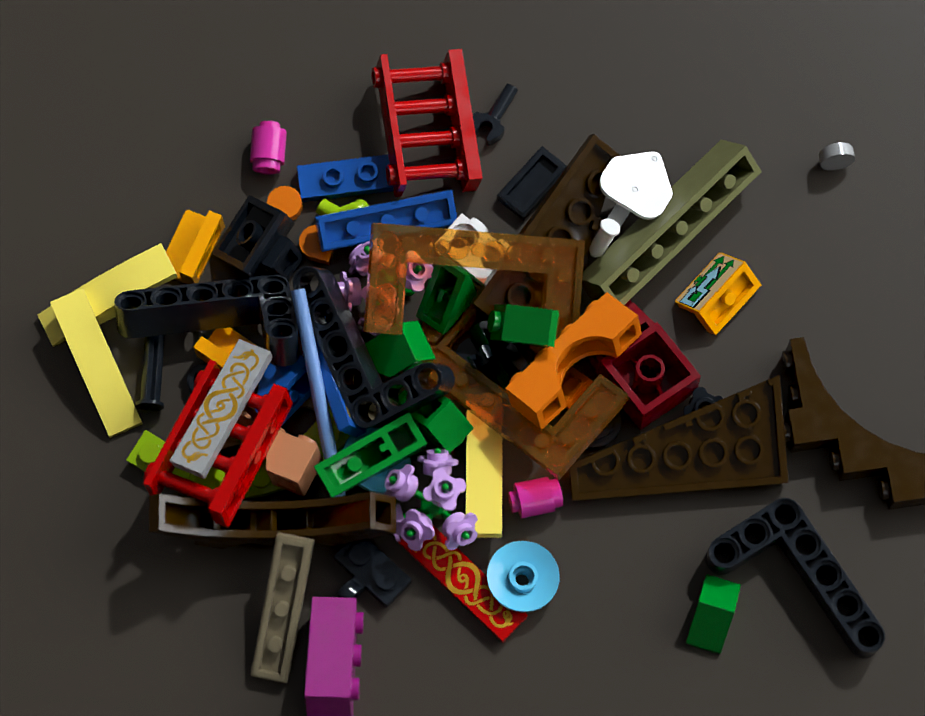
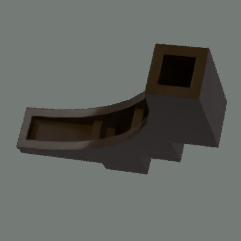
[782,337,925,510]
[149,492,396,549]

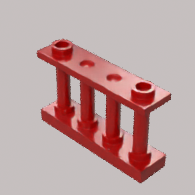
[371,49,483,197]
[143,360,293,528]

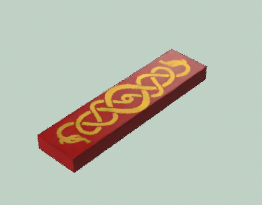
[398,525,528,643]

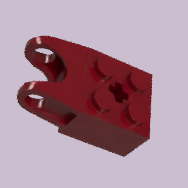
[586,300,701,430]

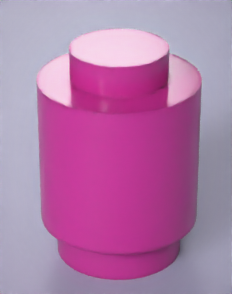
[250,121,287,174]
[508,477,563,519]

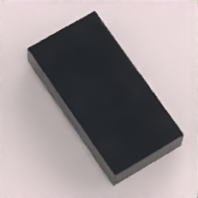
[497,146,567,221]

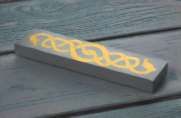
[170,339,273,479]

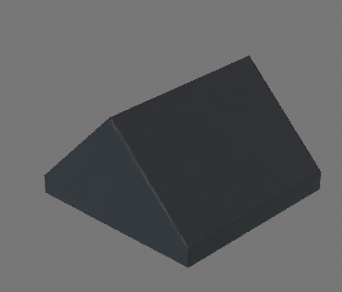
[212,195,295,277]

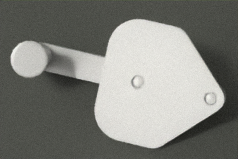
[589,152,672,258]

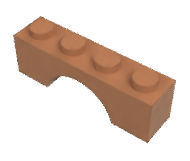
[221,411,323,497]

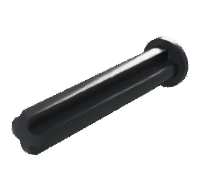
[136,335,165,411]

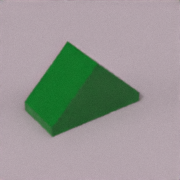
[416,256,477,334]
[685,574,741,655]

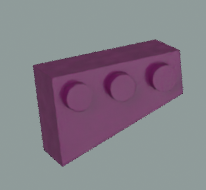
[305,597,364,716]

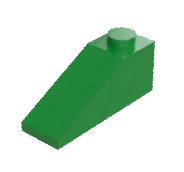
[314,413,427,498]

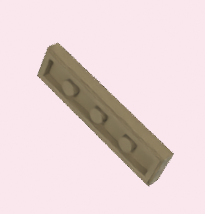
[251,532,315,683]

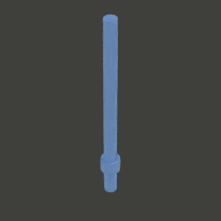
[291,288,346,497]

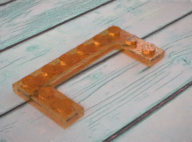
[364,223,585,340]
[420,279,629,480]

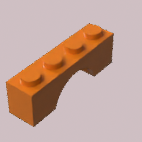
[505,292,642,430]

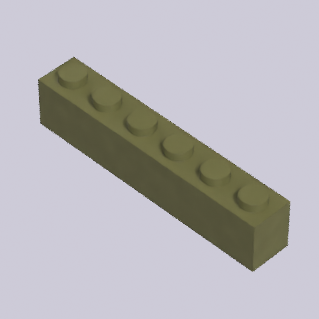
[577,139,762,305]

